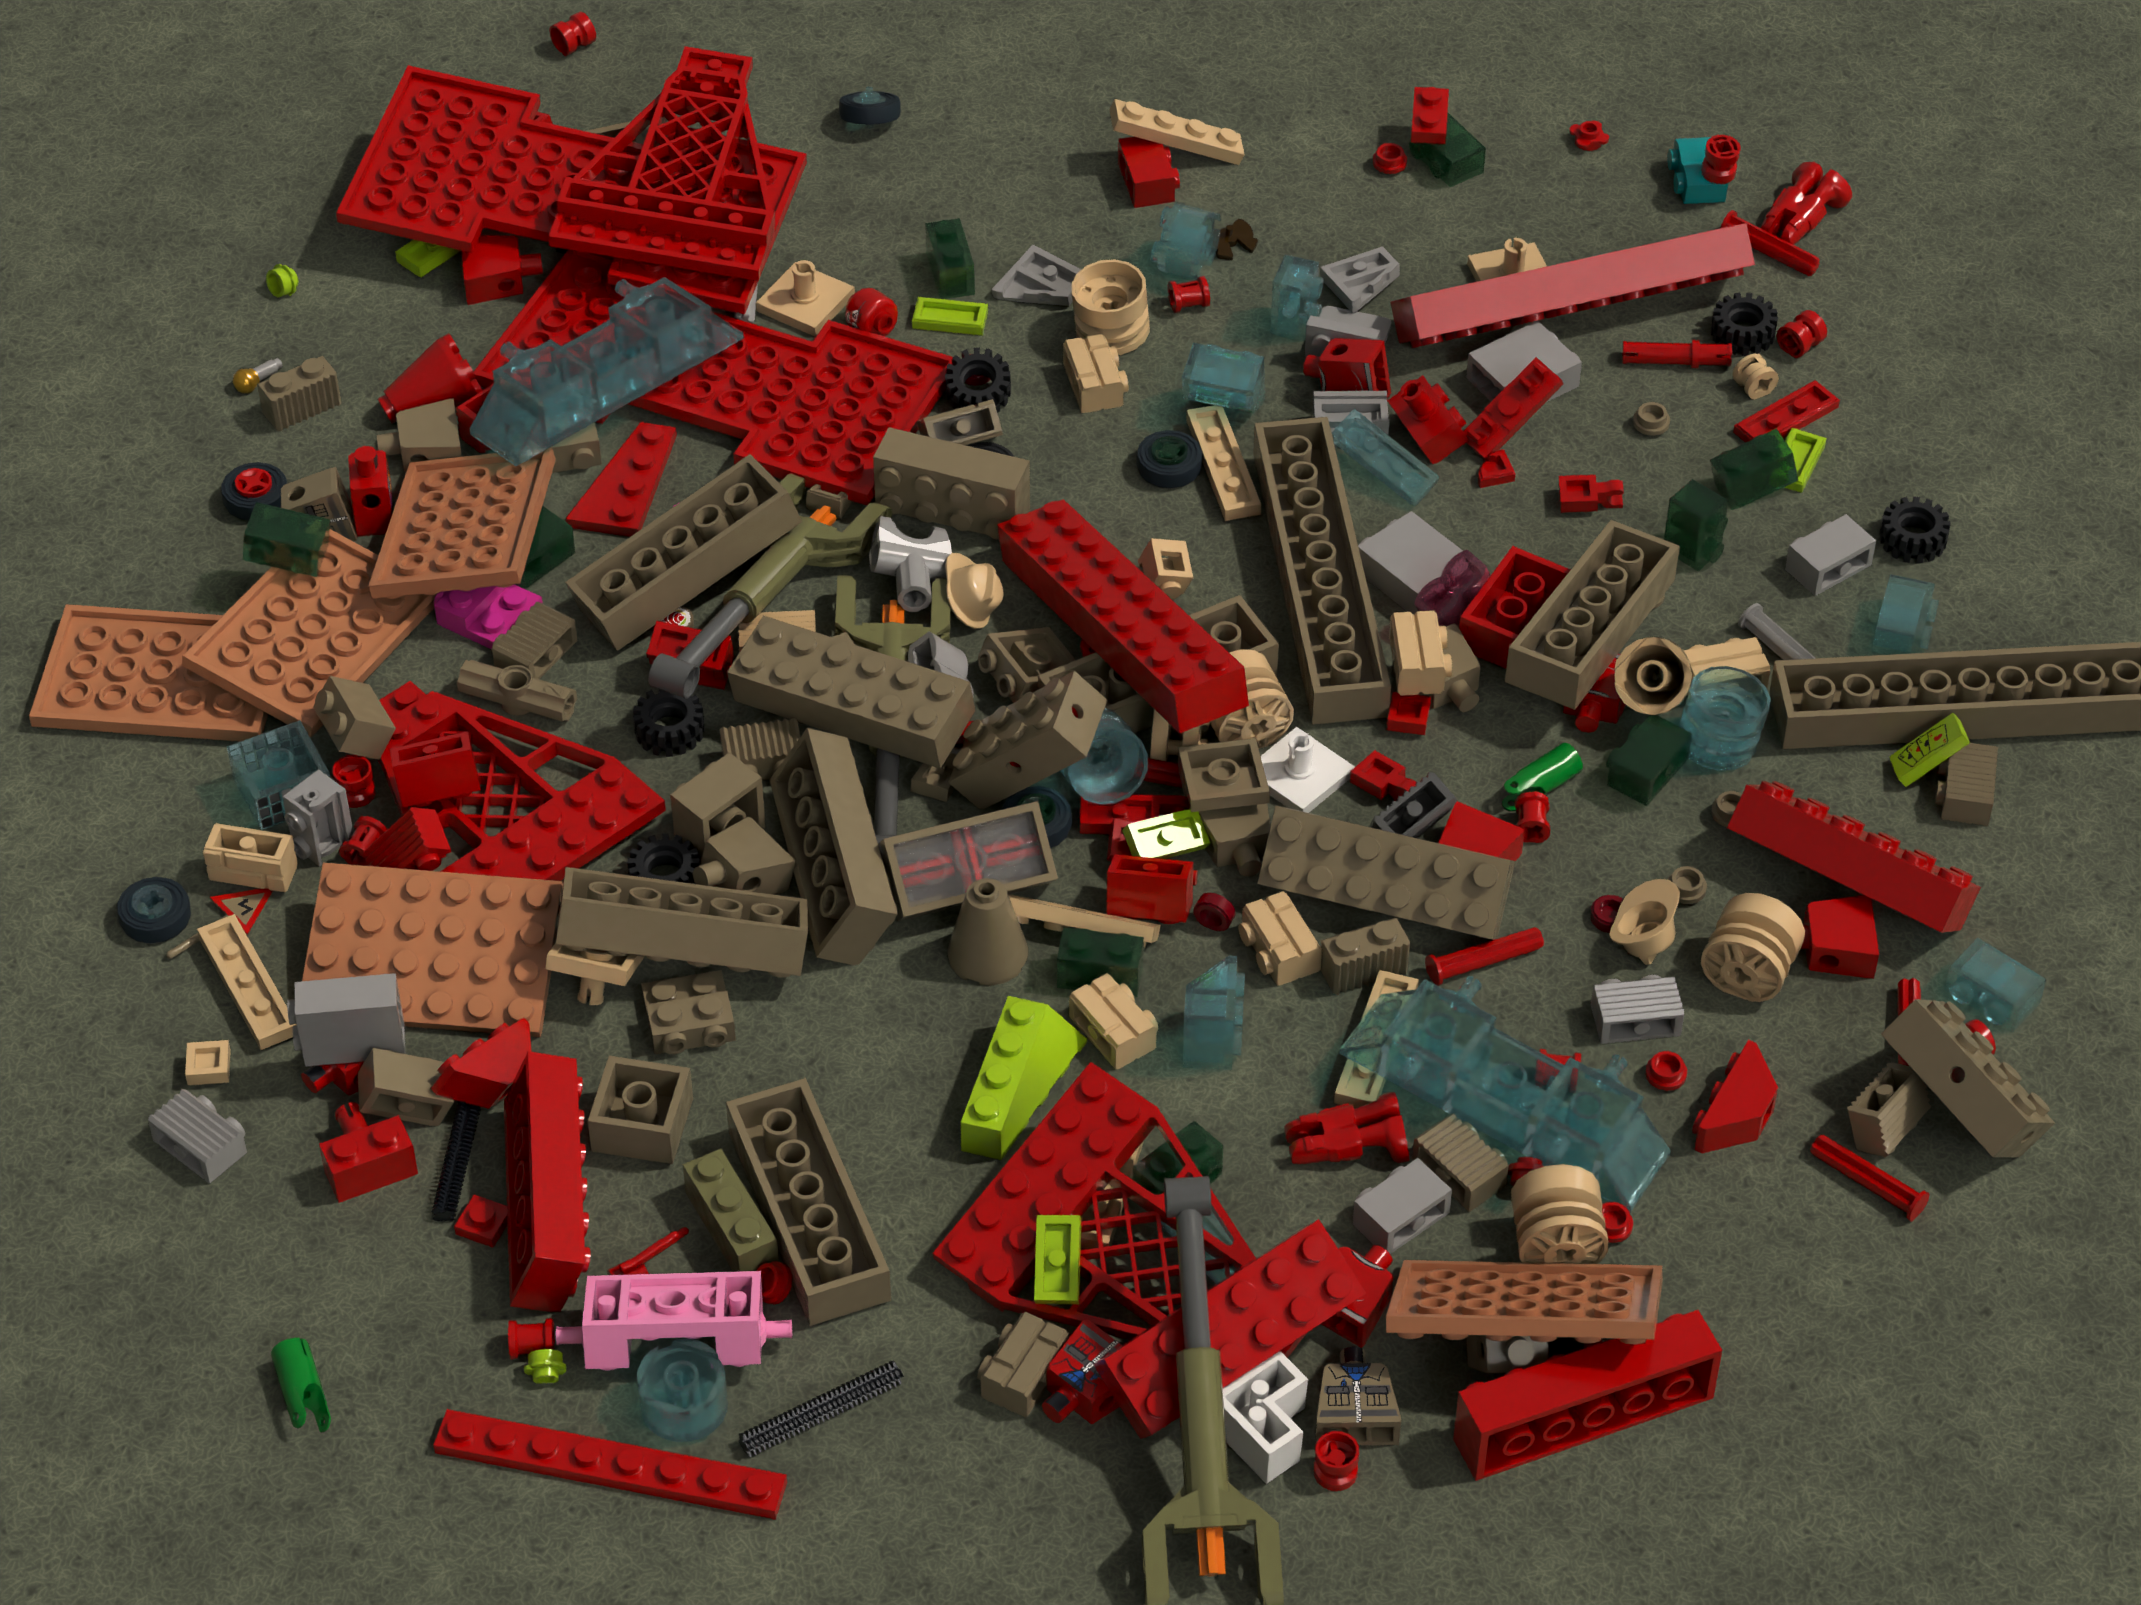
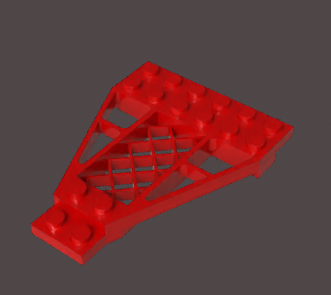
[548,46,775,281]
[378,681,666,881]
[932,1062,1308,1358]

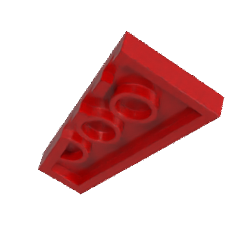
[566,422,677,537]

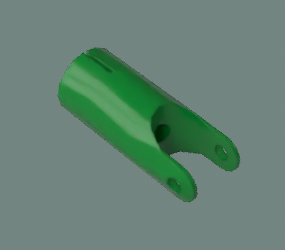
[1502,743,1583,811]
[271,1338,331,1432]

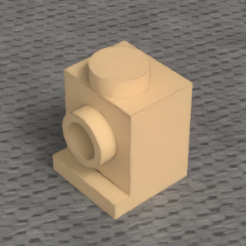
[1138,538,1193,600]

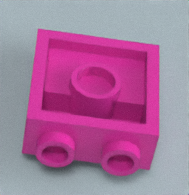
[434,584,543,650]

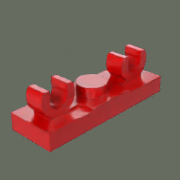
[1463,357,1564,461]

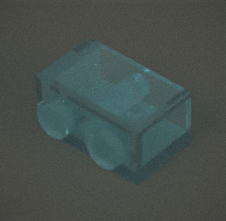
[1872,574,1939,655]
[1945,938,2046,1032]

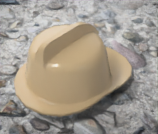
[945,553,1004,629]
[1609,879,1680,965]

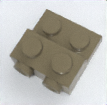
[978,627,1075,703]
[1178,738,1270,812]
[641,970,736,1055]

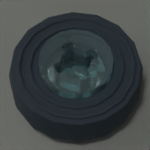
[117,877,191,944]

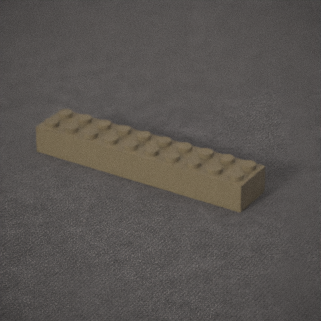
[1253,417,1391,725]
[1769,642,2141,749]

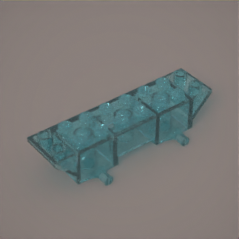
[470,277,744,466]
[1339,976,1671,1213]

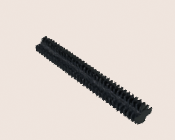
[431,1101,481,1221]
[739,1361,904,1457]

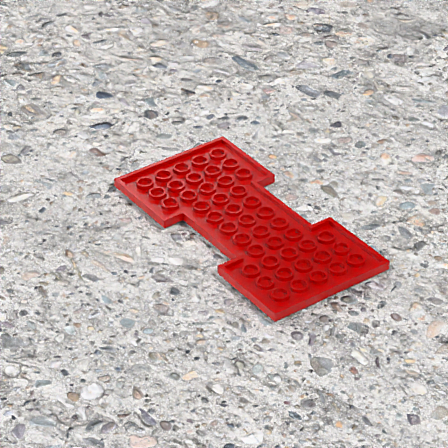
[336,65,807,314]
[474,249,953,505]

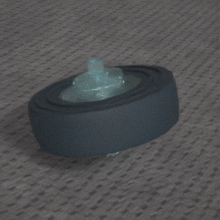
[839,87,901,129]

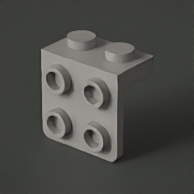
[1305,306,1391,357]

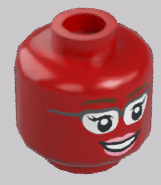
[845,288,898,336]

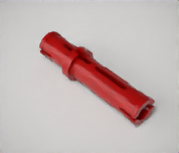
[1622,340,1732,368]

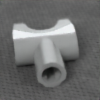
[869,516,952,612]

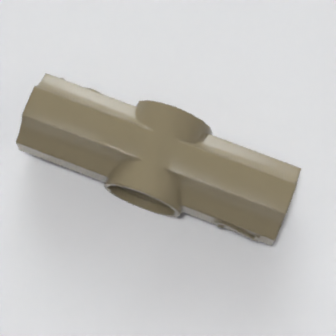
[457,660,577,722]

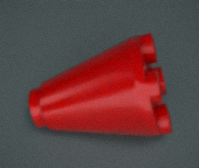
[377,333,482,424]

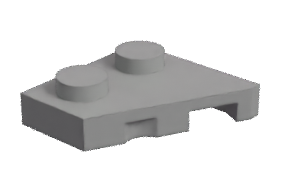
[992,245,1081,306]
[1320,246,1400,313]

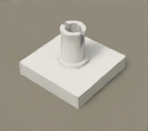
[1261,727,1355,813]

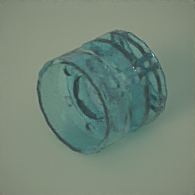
[1676,666,1771,771]
[1060,708,1148,805]

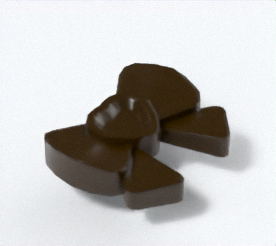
[1204,219,1258,260]

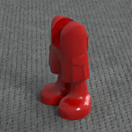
[1760,162,1852,245]
[1284,1092,1409,1164]

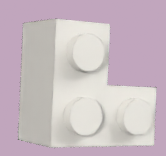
[1223,1351,1308,1484]

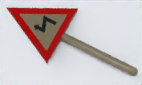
[166,888,274,959]

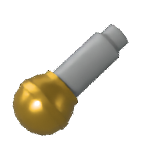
[233,358,283,394]

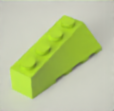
[961,996,1087,1160]

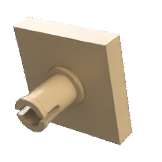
[1467,238,1547,282]
[756,260,855,337]
[545,943,645,1005]

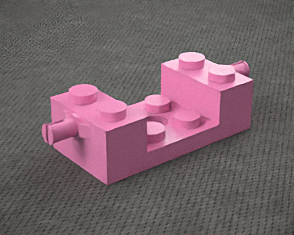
[556,1271,792,1371]

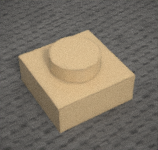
[185,1040,231,1085]

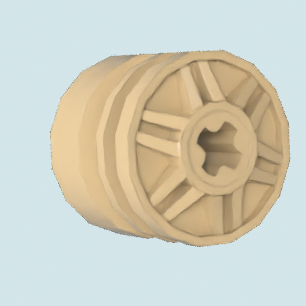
[1071,259,1150,355]
[1210,649,1294,748]
[1701,893,1805,1002]
[1511,1164,1608,1264]

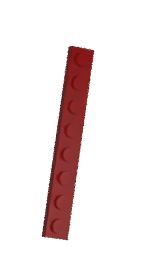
[433,1409,787,1520]

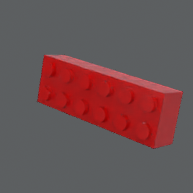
[1727,781,1981,933]
[504,1051,591,1312]
[1093,1219,1366,1439]
[1453,1310,1723,1481]

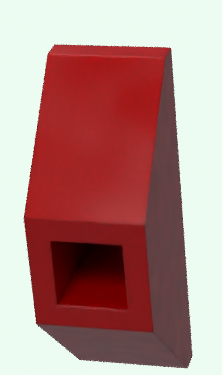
[430,1018,532,1109]
[1692,1039,1778,1153]

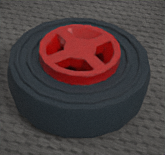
[221,462,288,521]

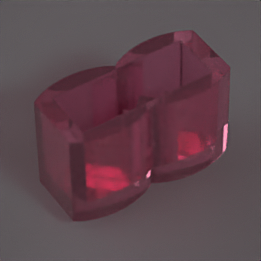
[1414,550,1491,627]

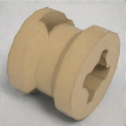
[1732,353,1779,400]

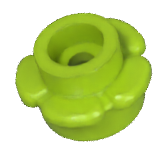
[266,264,298,297]
[524,1349,567,1384]

